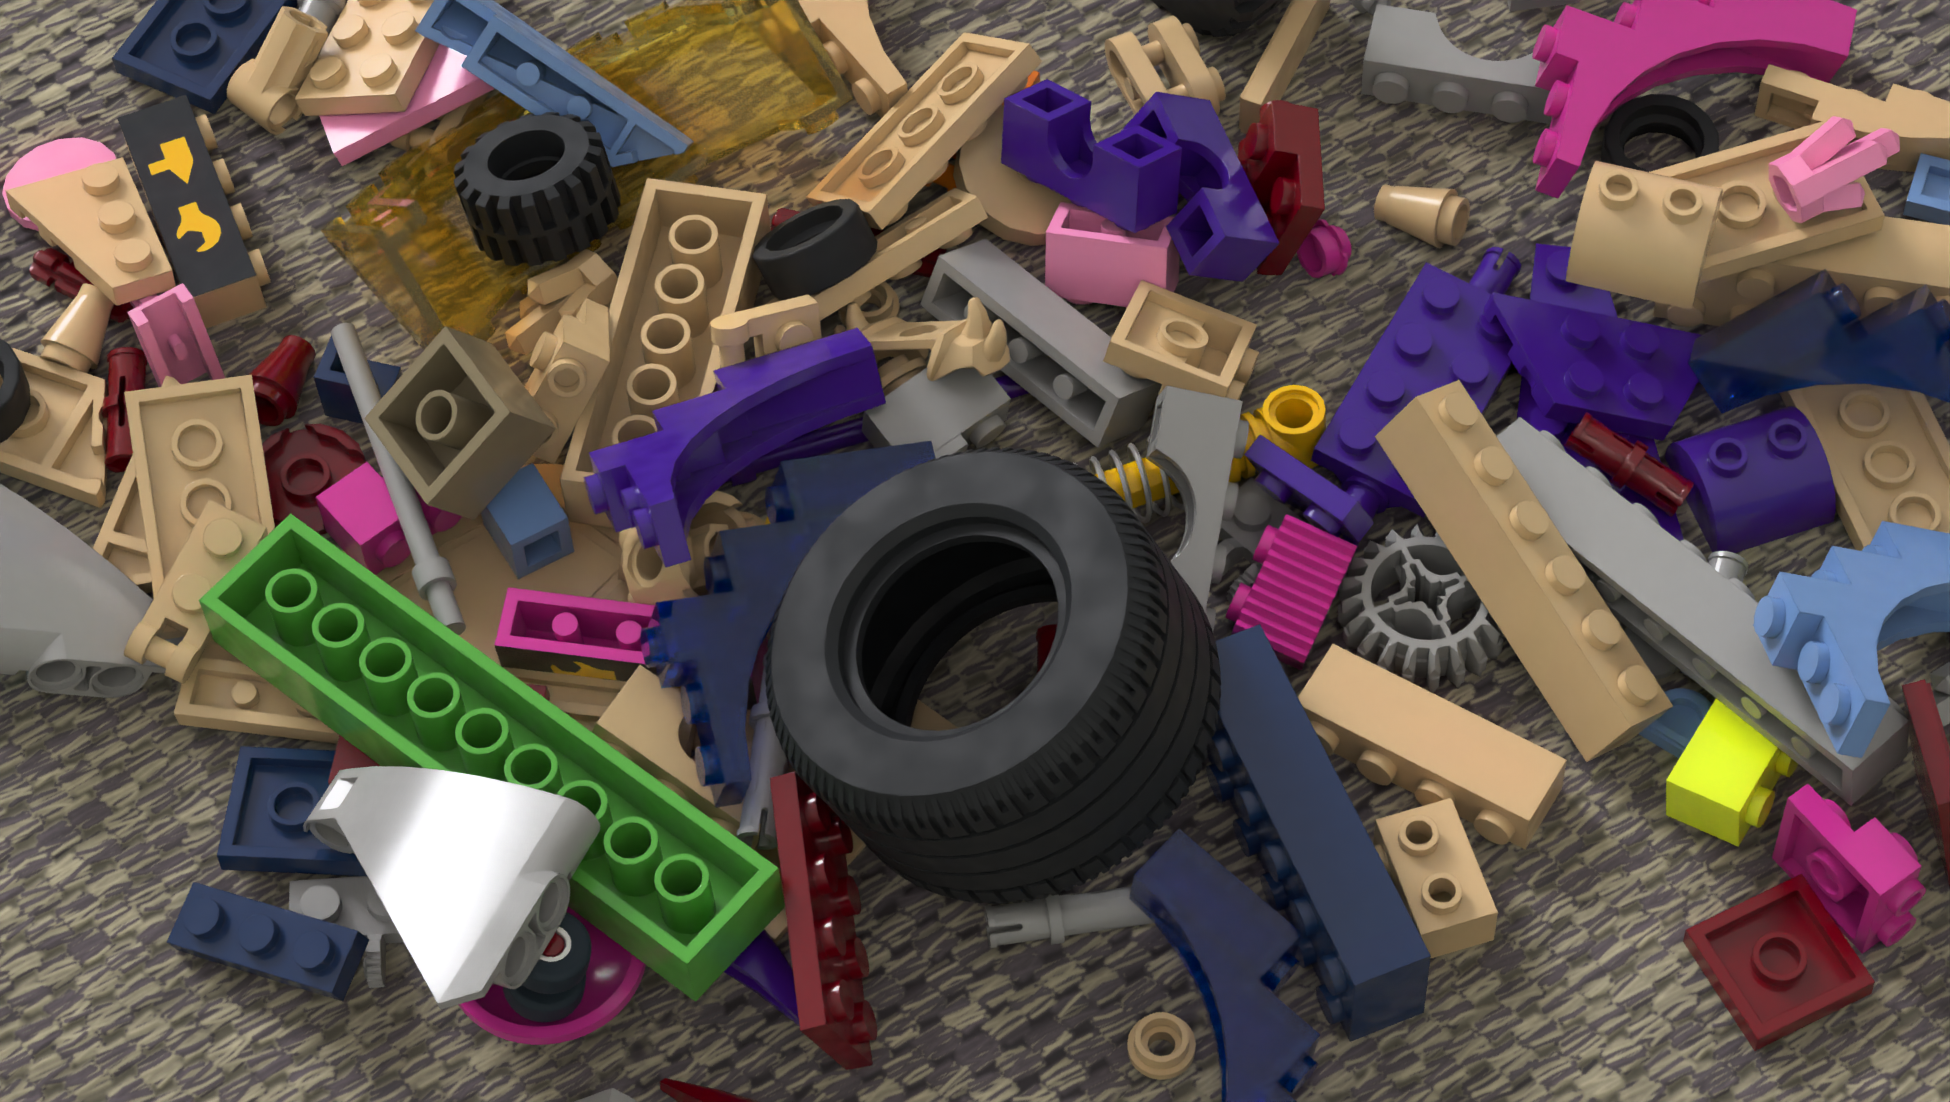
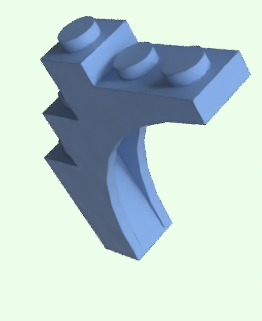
[1753,521,1950,758]

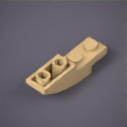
[1754,64,1950,172]

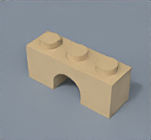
[592,665,794,850]

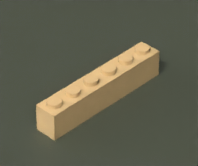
[1375,380,1673,762]

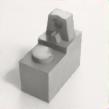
[862,368,1011,475]

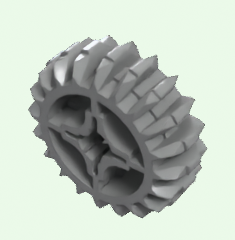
[1337,524,1506,693]

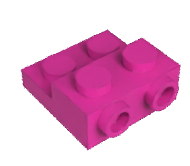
[1772,784,1926,954]

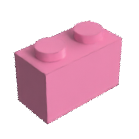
[1045,202,1179,309]

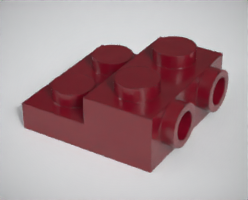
[1237,100,1325,275]

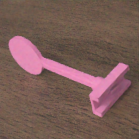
[2,137,225,387]

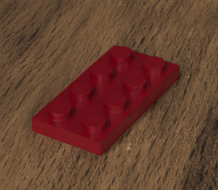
[770,771,877,1070]

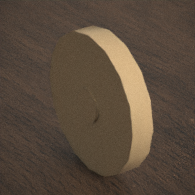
[953,105,1072,246]

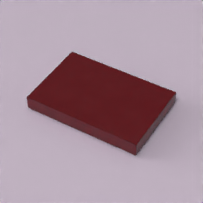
[1901,679,1950,886]

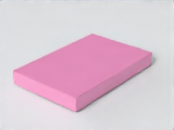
[319,44,495,166]

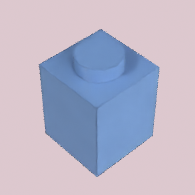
[481,463,574,579]

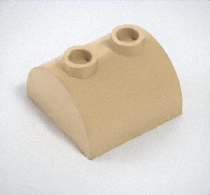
[1566,161,1723,310]

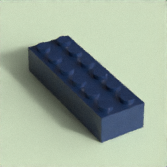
[1206,624,1431,1042]

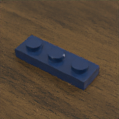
[167,882,369,1001]

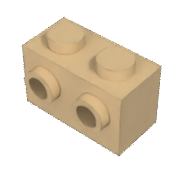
[1373,798,1498,959]

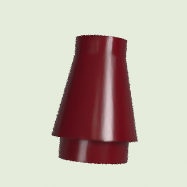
[248,335,316,426]

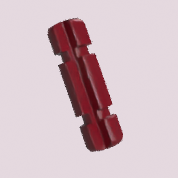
[29,248,134,323]

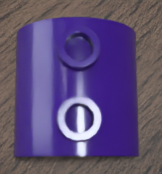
[1665,406,1836,553]

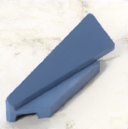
[415,0,694,167]

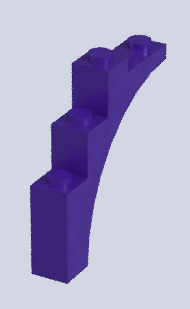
[584,328,886,568]

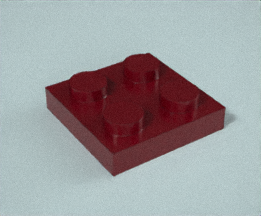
[1683,874,1875,1051]

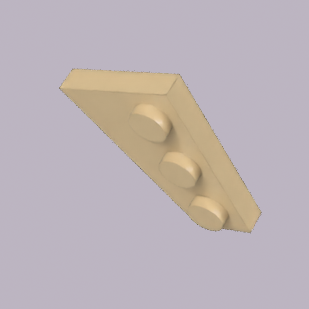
[5,157,176,306]

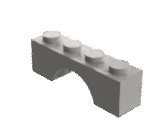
[1361,4,1600,132]
[1146,386,1249,631]

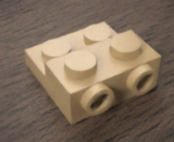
[1103,280,1259,404]
[525,298,610,464]

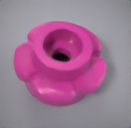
[1297,219,1352,278]

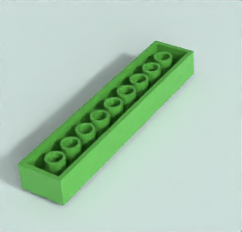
[199,513,785,1002]

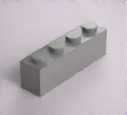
[920,239,1162,448]

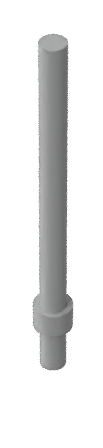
[331,323,466,635]

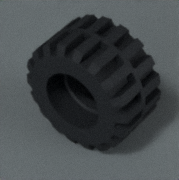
[454,112,621,266]

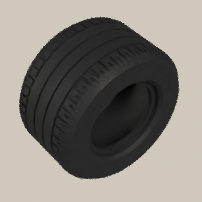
[765,447,1221,904]

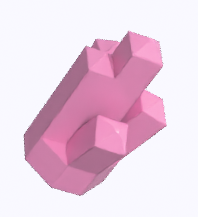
[1769,116,1900,223]

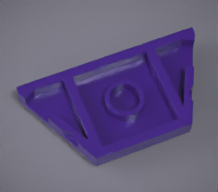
[1484,292,1718,441]

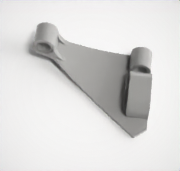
[0,484,184,698]

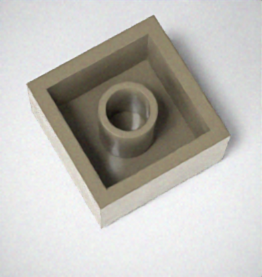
[364,326,556,520]

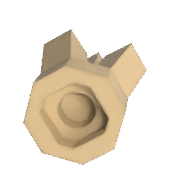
[505,249,618,355]

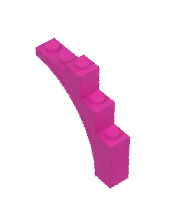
[1532,0,1857,199]

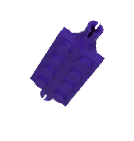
[1311,247,1521,550]

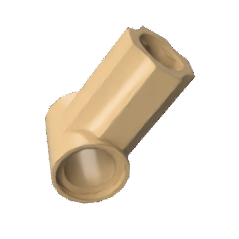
[227,6,329,135]

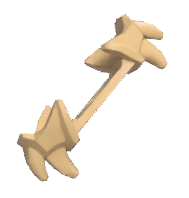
[834,297,1010,381]

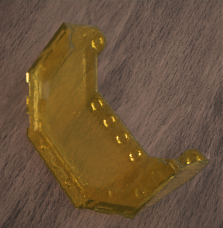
[321,0,853,350]

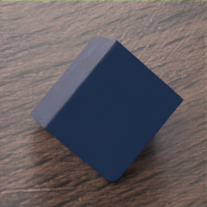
[313,336,403,424]

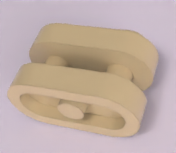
[1105,15,1226,115]

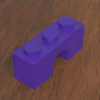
[1001,79,1182,233]
[1121,92,1280,282]

